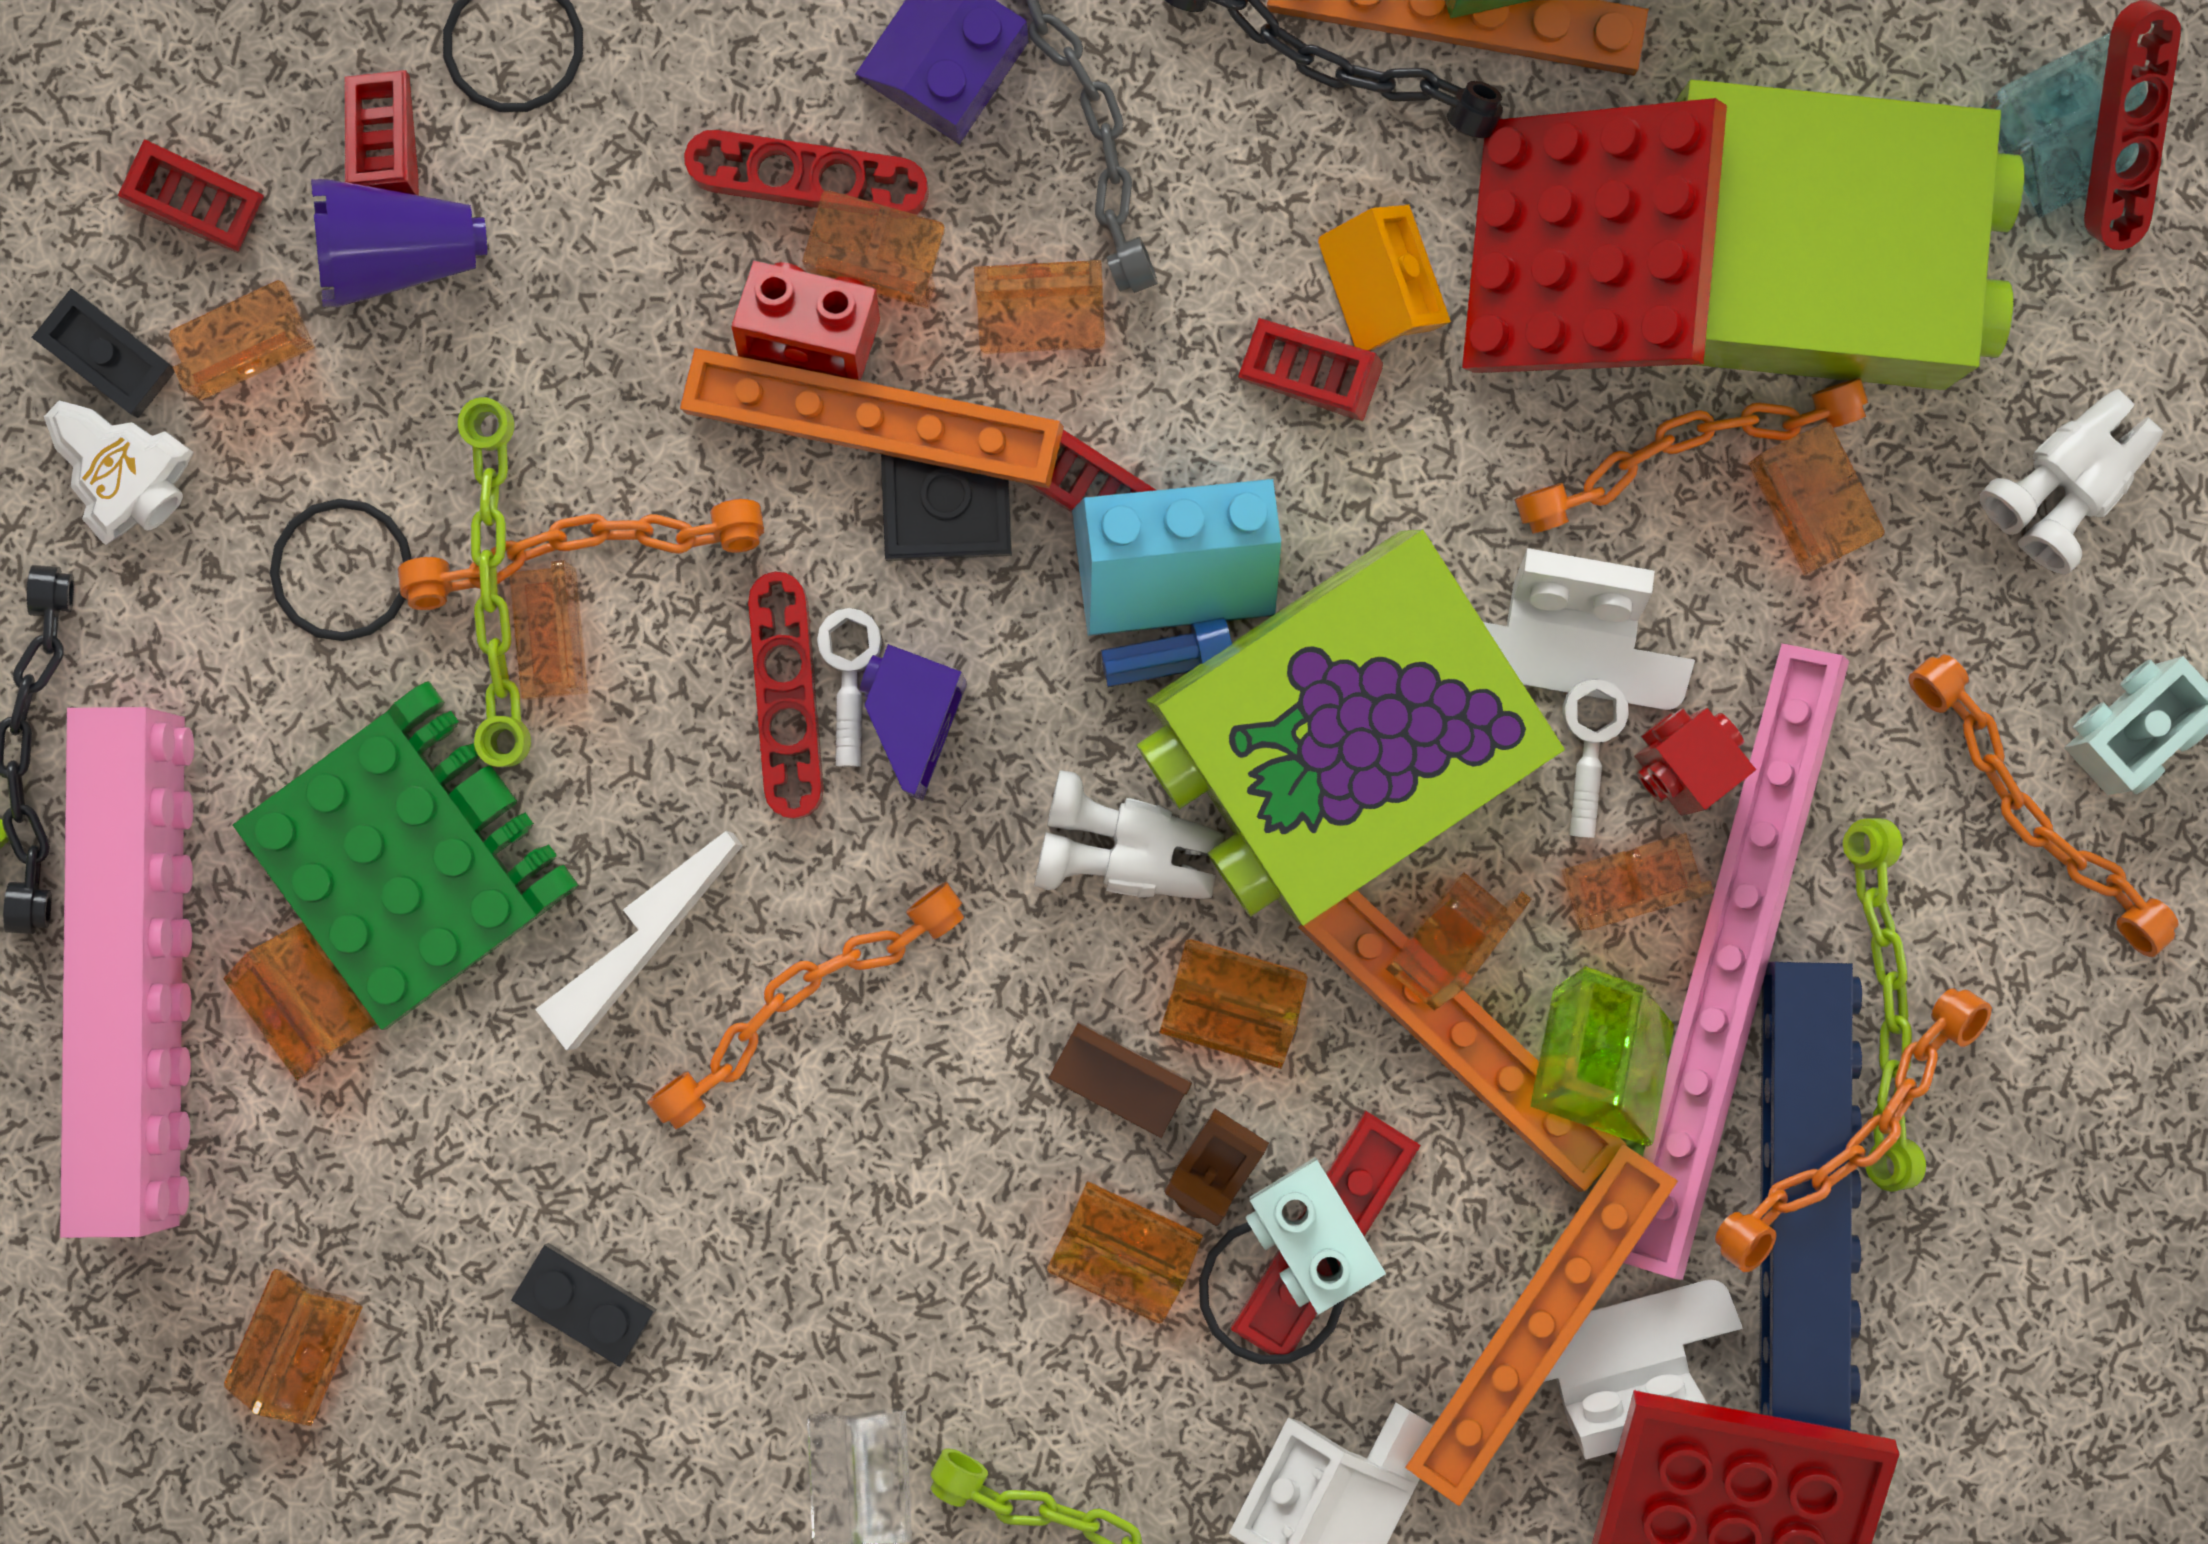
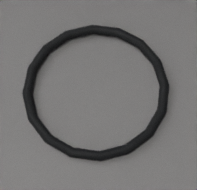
[443,0,583,112]
[270,498,412,641]
[1199,1222,1345,1365]

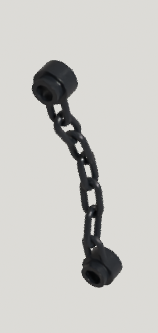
[1165,0,1503,138]
[0,565,75,934]

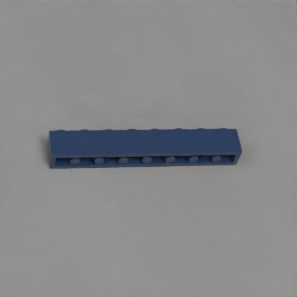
[1759,962,1862,1432]

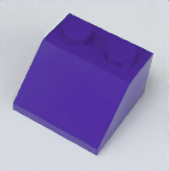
[855,0,1029,145]
[859,644,967,801]

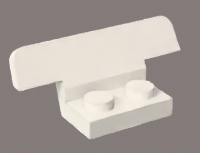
[1483,548,1695,710]
[1544,1279,1743,1460]
[1229,1403,1433,1544]

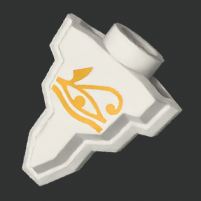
[44,400,194,545]

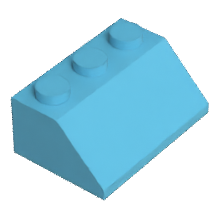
[1072,479,1281,636]

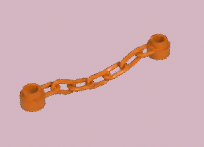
[1514,378,1868,534]
[398,499,764,610]
[1908,654,2179,957]
[647,882,964,1129]
[1715,988,1992,1272]

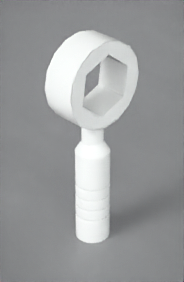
[817,608,882,767]
[1562,679,1629,838]

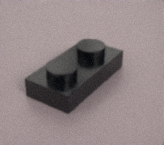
[31,288,177,418]
[511,1243,657,1367]

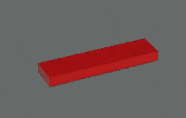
[1230,1110,1421,1355]

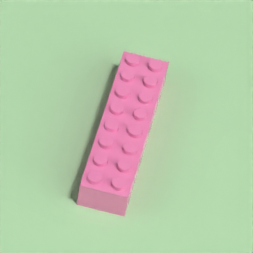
[60,707,194,1238]

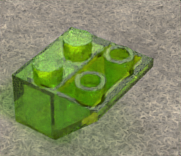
[1530,966,1675,1147]

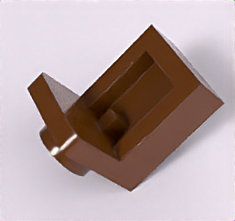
[1164,1108,1269,1226]

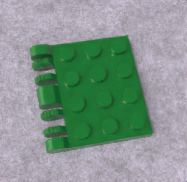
[232,681,579,1030]

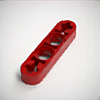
[2084,0,2181,250]
[684,130,929,220]
[748,571,824,819]

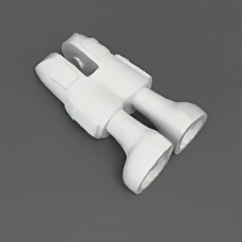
[1980,389,2164,574]
[1034,770,1225,899]

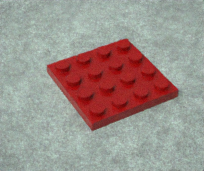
[1462,98,1727,373]
[1592,1390,1900,1544]

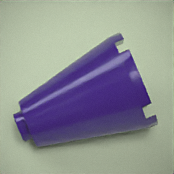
[311,179,488,308]

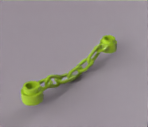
[458,397,531,767]
[1843,818,1926,1192]
[930,1448,1143,1544]

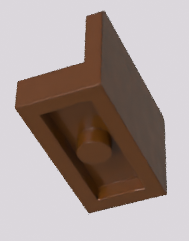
[1048,1021,1192,1138]

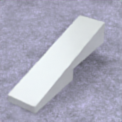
[535,831,743,1050]

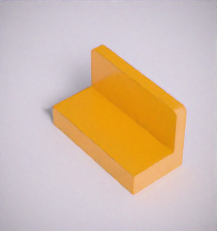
[1318,204,1451,351]

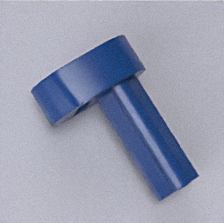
[1101,617,1232,687]

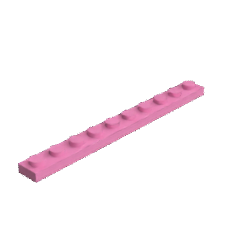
[1624,644,1849,1280]

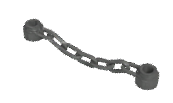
[1014,0,1158,293]

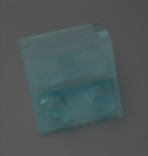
[1981,32,2147,218]

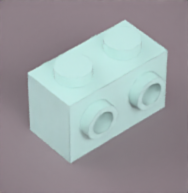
[2064,656,2208,795]
[1245,1157,1386,1315]

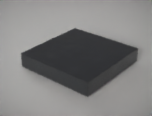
[881,454,1012,561]

